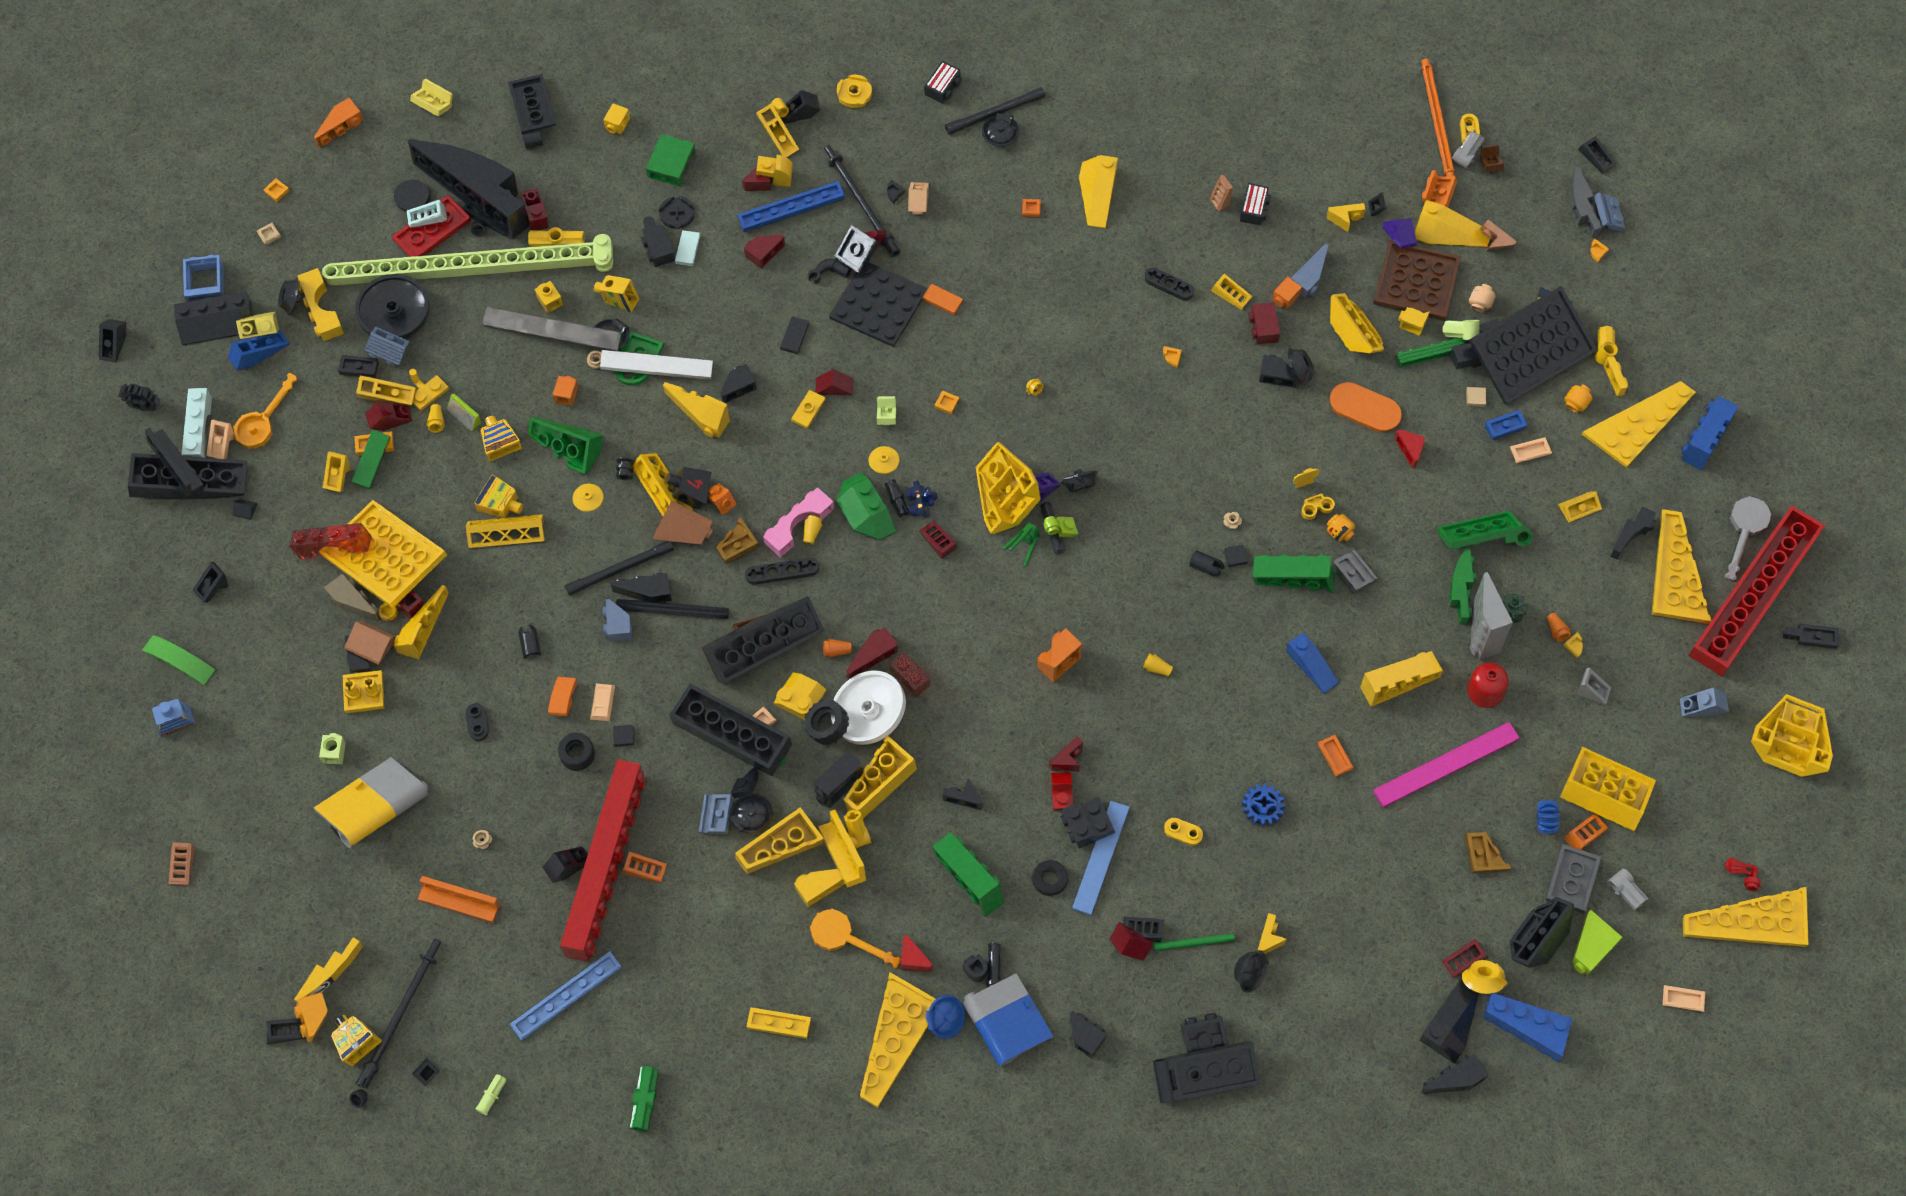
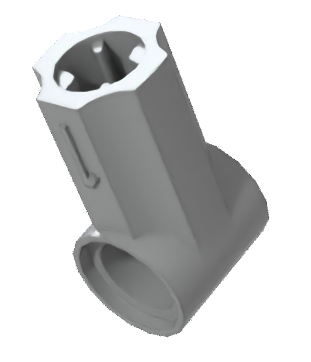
[1452,130,1485,169]
[1607,869,1649,911]

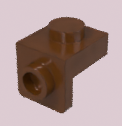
[1480,144,1504,173]

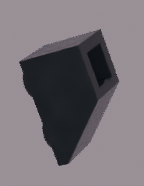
[542,846,588,883]
[1070,1011,1106,1059]

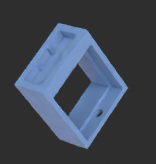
[183,255,224,302]

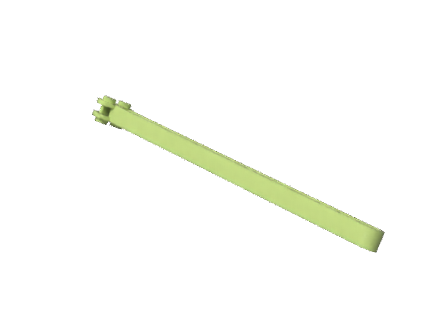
[322,234,613,285]

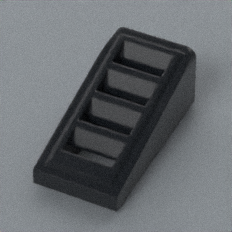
[1578,136,1617,174]
[1123,916,1164,942]
[266,1018,306,1045]

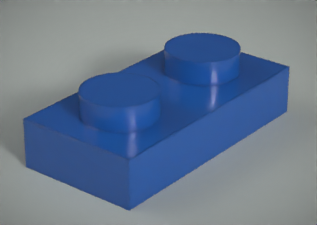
[1485,410,1528,441]

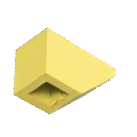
[236,312,279,339]

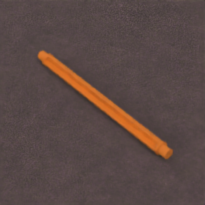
[1421,59,1455,177]

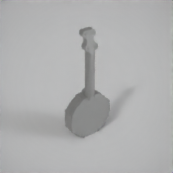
[1725,496,1771,581]

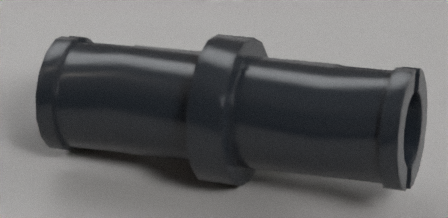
[884,479,910,518]

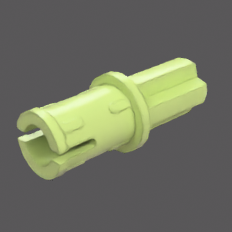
[475,1074,506,1116]

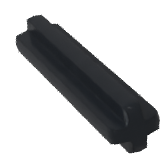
[1040,502,1065,554]

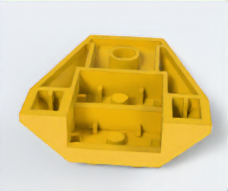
[976,442,1041,534]
[1751,694,1833,777]

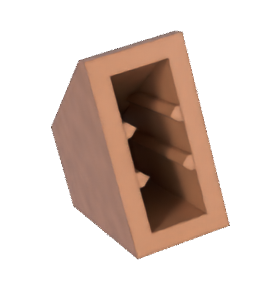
[653,501,713,544]

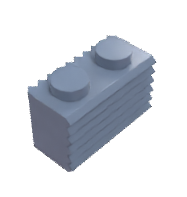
[364,327,409,366]

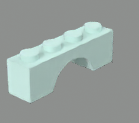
[182,388,212,458]

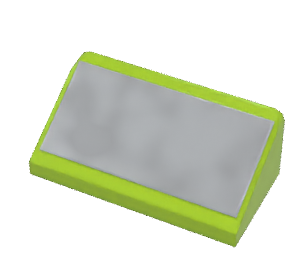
[447,394,481,431]

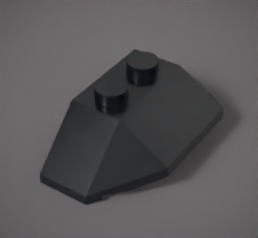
[1510,897,1574,968]

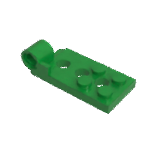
[1437,511,1533,549]

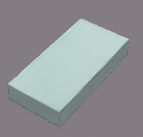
[675,230,700,266]

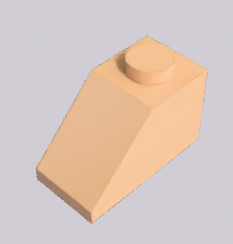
[908,182,929,214]

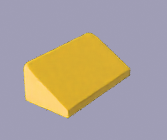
[1558,491,1602,523]

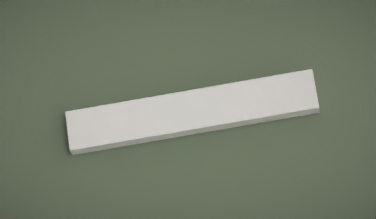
[600,350,713,380]

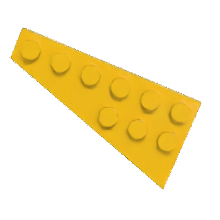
[1582,381,1696,468]
[1652,509,1711,624]
[1683,887,1808,947]
[860,972,936,1108]

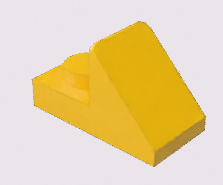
[1327,203,1365,232]
[323,451,351,492]
[1258,913,1286,955]

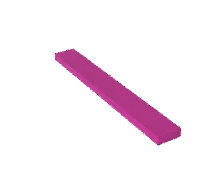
[1373,722,1519,808]

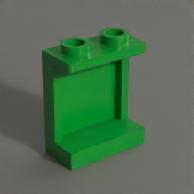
[646,134,696,187]

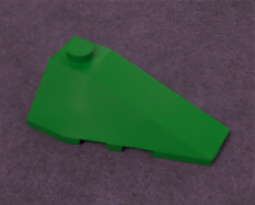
[528,417,603,474]

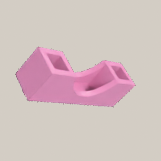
[763,487,834,558]

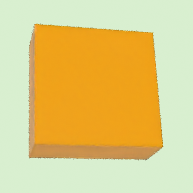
[264,178,290,202]
[935,391,959,415]

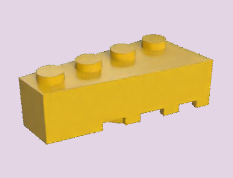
[844,736,917,819]

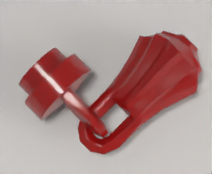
[1725,858,1761,891]

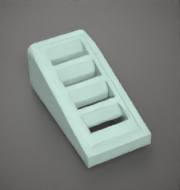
[407,200,447,228]

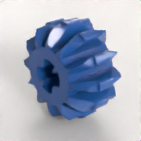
[1536,800,1560,834]

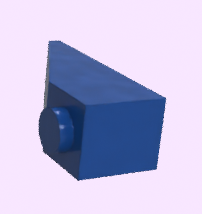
[228,330,290,370]
[1286,632,1339,694]

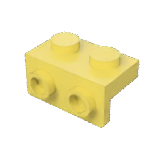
[410,79,453,116]

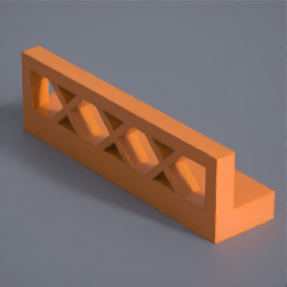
[418,876,500,923]

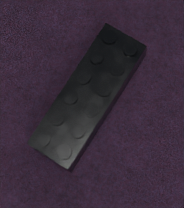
[669,684,792,776]

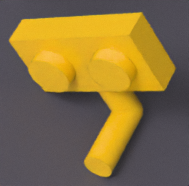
[409,369,449,412]

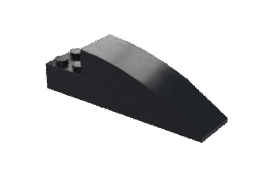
[408,139,528,239]

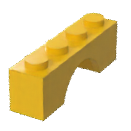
[298,268,344,342]

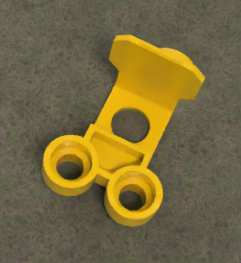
[1293,468,1335,520]

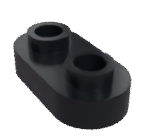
[466,703,489,741]

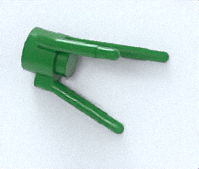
[1003,523,1039,567]

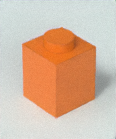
[1272,277,1302,309]
[553,376,579,406]

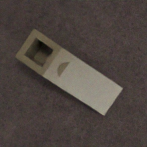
[324,574,380,621]

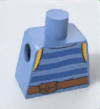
[152,699,196,738]

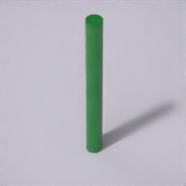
[1154,933,1235,951]

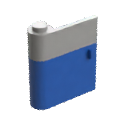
[963,973,1053,1067]

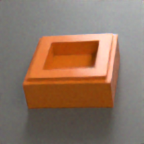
[1022,199,1041,217]

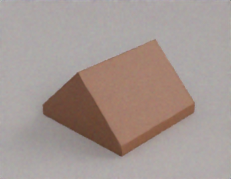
[344,621,396,665]

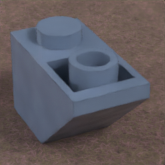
[603,599,632,641]
[1679,687,1729,717]

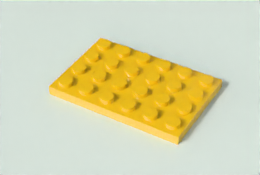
[319,500,447,608]

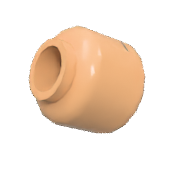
[1469,284,1496,313]

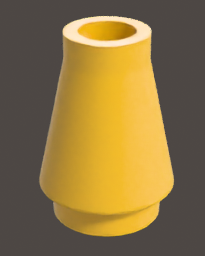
[426,404,445,433]
[803,515,823,545]
[1143,653,1173,677]

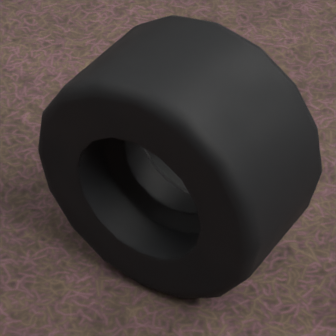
[558,732,595,771]

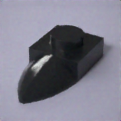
[731,767,758,798]

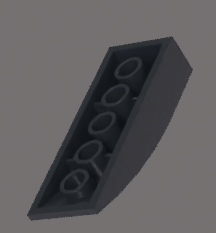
[128,453,248,500]
[701,596,825,683]

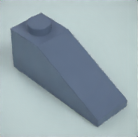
[1291,243,1329,299]

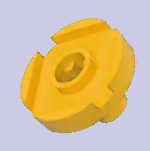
[837,75,872,108]

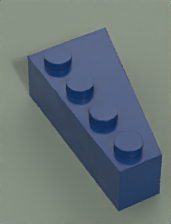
[1483,993,1572,1062]

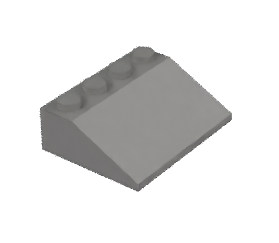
[1470,572,1513,660]

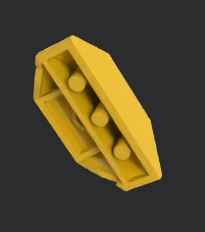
[1330,293,1384,353]

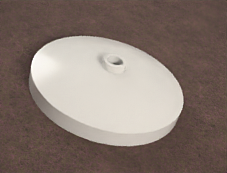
[831,671,906,745]

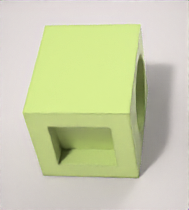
[319,733,346,764]

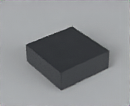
[1224,545,1248,567]
[613,725,634,747]

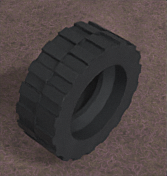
[804,699,849,745]

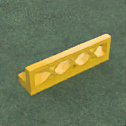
[632,453,693,516]
[466,515,544,548]
[818,810,866,888]

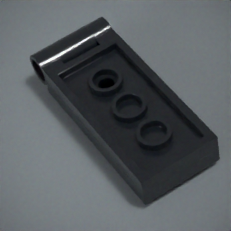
[1153,1041,1260,1103]

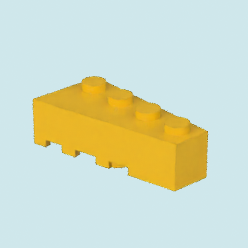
[1360,651,1443,707]
[735,807,824,874]

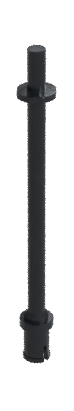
[824,145,901,257]
[355,939,441,1089]

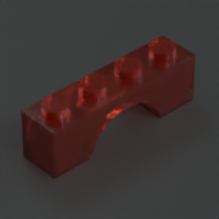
[289,523,372,559]

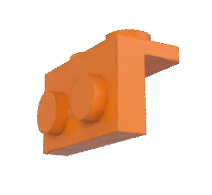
[1422,170,1457,208]

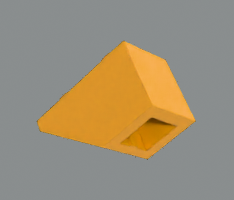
[294,992,328,1043]

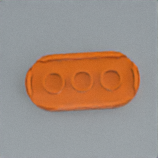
[1329,382,1402,433]

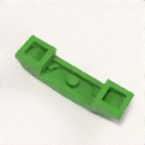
[142,635,216,686]

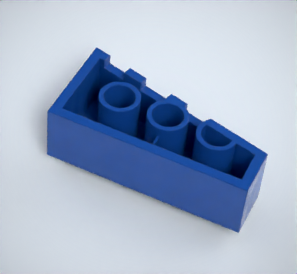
[1681,396,1739,471]

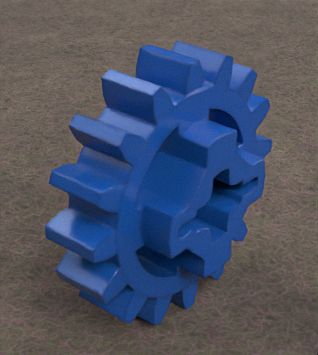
[1242,783,1286,827]

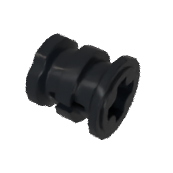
[616,457,635,480]

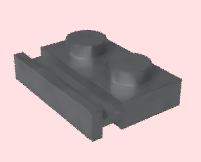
[1333,550,1377,594]

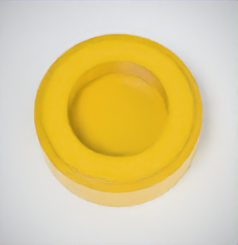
[378,603,398,622]

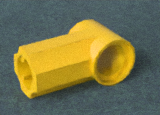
[1595,326,1618,365]
[844,810,871,849]

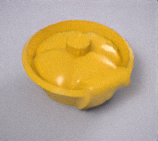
[1462,960,1507,994]

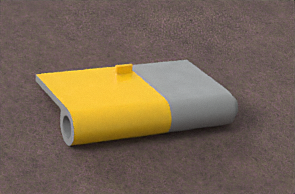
[314,757,429,848]

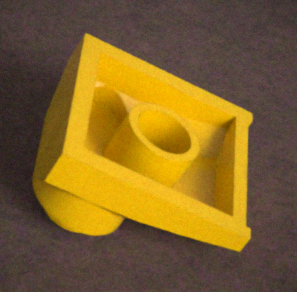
[774,673,827,720]

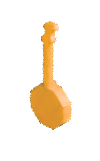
[233,373,298,449]
[810,908,901,969]

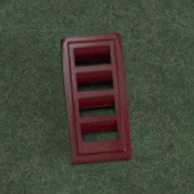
[919,521,957,559]
[1442,939,1489,978]

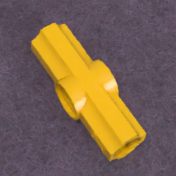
[528,227,585,247]

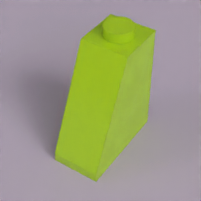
[1572,910,1622,976]

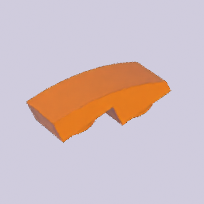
[548,677,577,716]

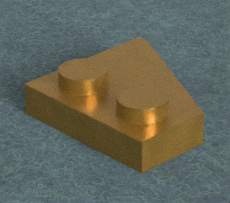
[716,518,759,564]
[1464,832,1511,874]

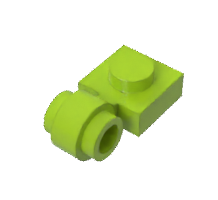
[1043,516,1078,537]

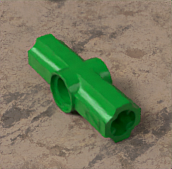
[630,1066,659,1132]

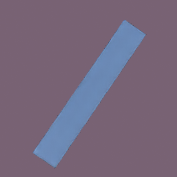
[1072,801,1129,916]
[510,951,622,1041]

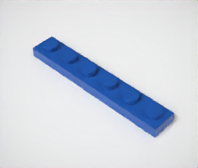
[737,181,845,232]

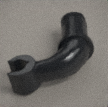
[808,258,851,284]

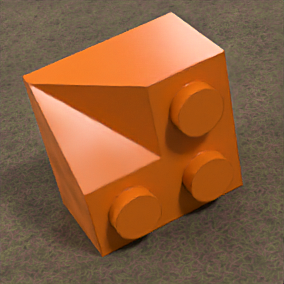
[1037,628,1082,683]

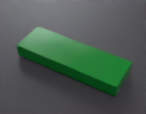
[352,430,391,489]

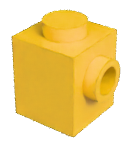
[535,281,563,313]

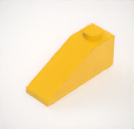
[756,103,799,157]
[356,375,416,406]
[794,869,845,907]

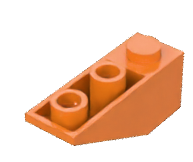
[314,98,363,147]

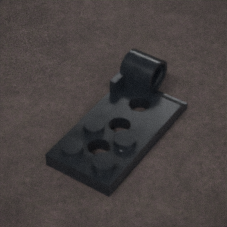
[508,74,556,149]

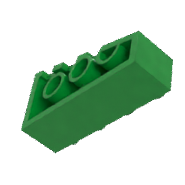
[1253,554,1336,593]
[932,833,1004,917]

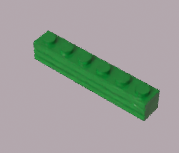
[1396,337,1465,368]

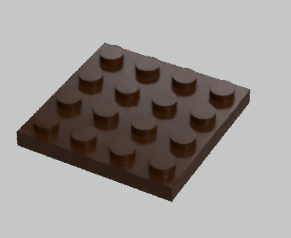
[1373,240,1461,321]

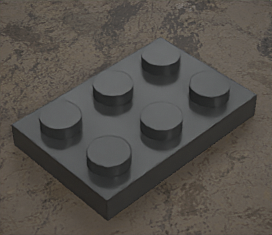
[1545,844,1601,913]

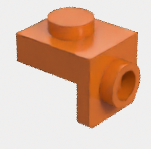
[707,483,736,515]

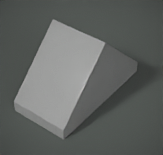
[1577,668,1611,704]

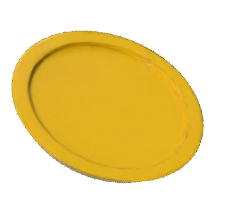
[869,446,900,474]
[573,484,604,512]

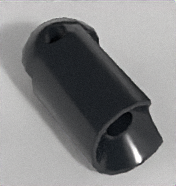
[1189,550,1225,577]
[518,624,541,659]

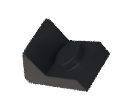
[193,562,229,603]
[943,779,982,810]

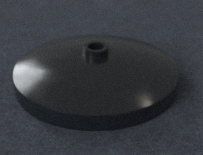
[355,274,430,339]

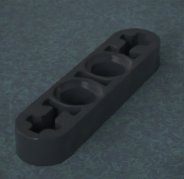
[745,558,819,585]

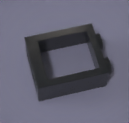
[814,750,863,808]

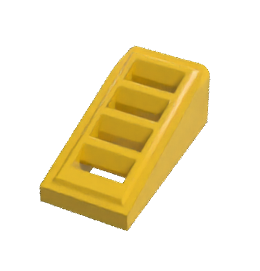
[1210,273,1253,310]

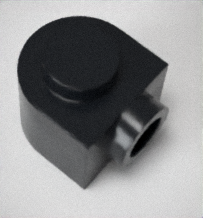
[963,954,987,982]

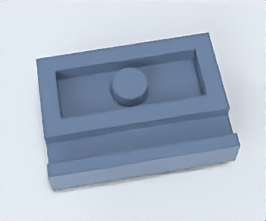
[1594,192,1625,231]
[699,794,734,834]

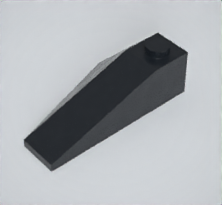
[1419,978,1479,1064]

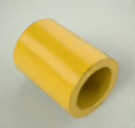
[771,98,789,117]

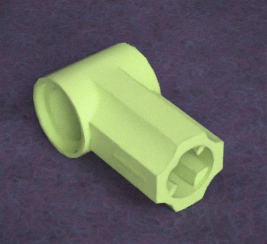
[1443,320,1480,340]

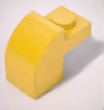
[756,155,793,187]

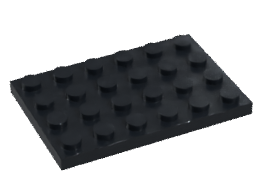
[1469,286,1597,404]

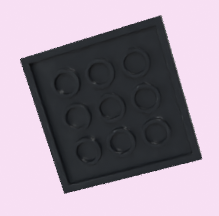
[829,262,928,347]

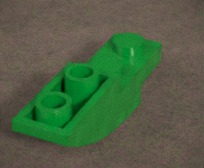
[1449,547,1476,625]

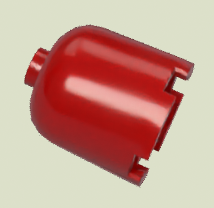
[1466,662,1509,708]

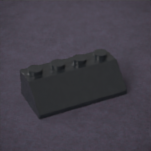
[174,291,253,346]

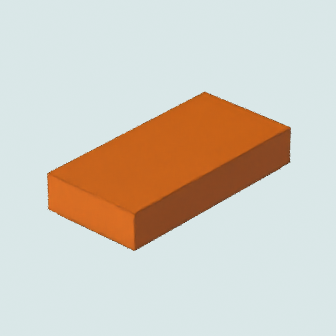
[922,284,963,315]
[1317,735,1354,777]

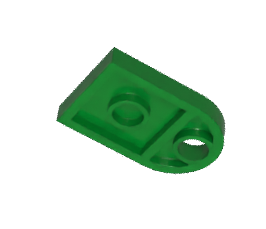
[614,331,664,386]

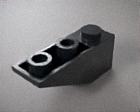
[610,573,672,602]
[1421,1054,1489,1094]

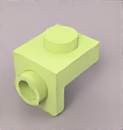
[877,396,896,425]

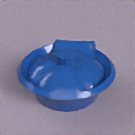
[925,995,965,1039]

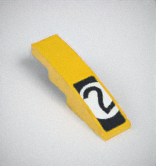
[294,938,363,1002]

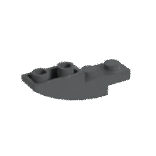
[1570,167,1602,238]

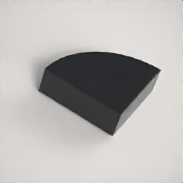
[887,180,905,204]

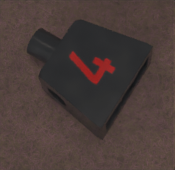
[665,467,712,510]

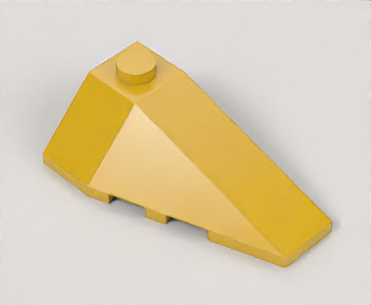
[1079,155,1118,229]
[1415,200,1490,247]
[663,382,730,438]
[394,585,449,660]

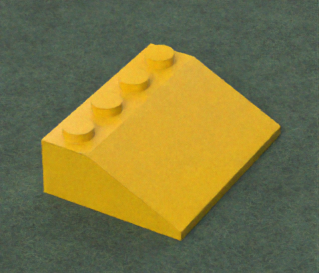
[1560,747,1656,831]

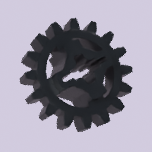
[118,384,161,411]

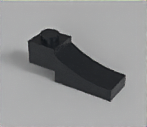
[1610,507,1656,560]

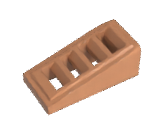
[1210,175,1233,211]
[169,842,195,886]

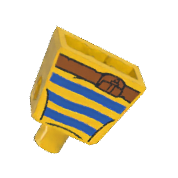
[481,416,522,462]

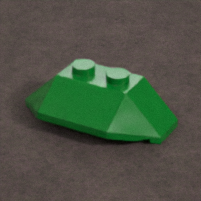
[836,472,896,540]

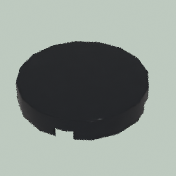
[394,179,430,212]
[659,196,695,229]

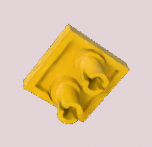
[343,670,385,714]

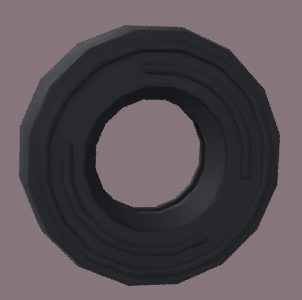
[1032,860,1068,896]

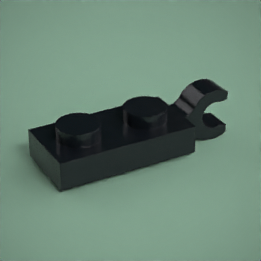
[1783,624,1839,649]

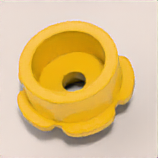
[1026,378,1043,396]

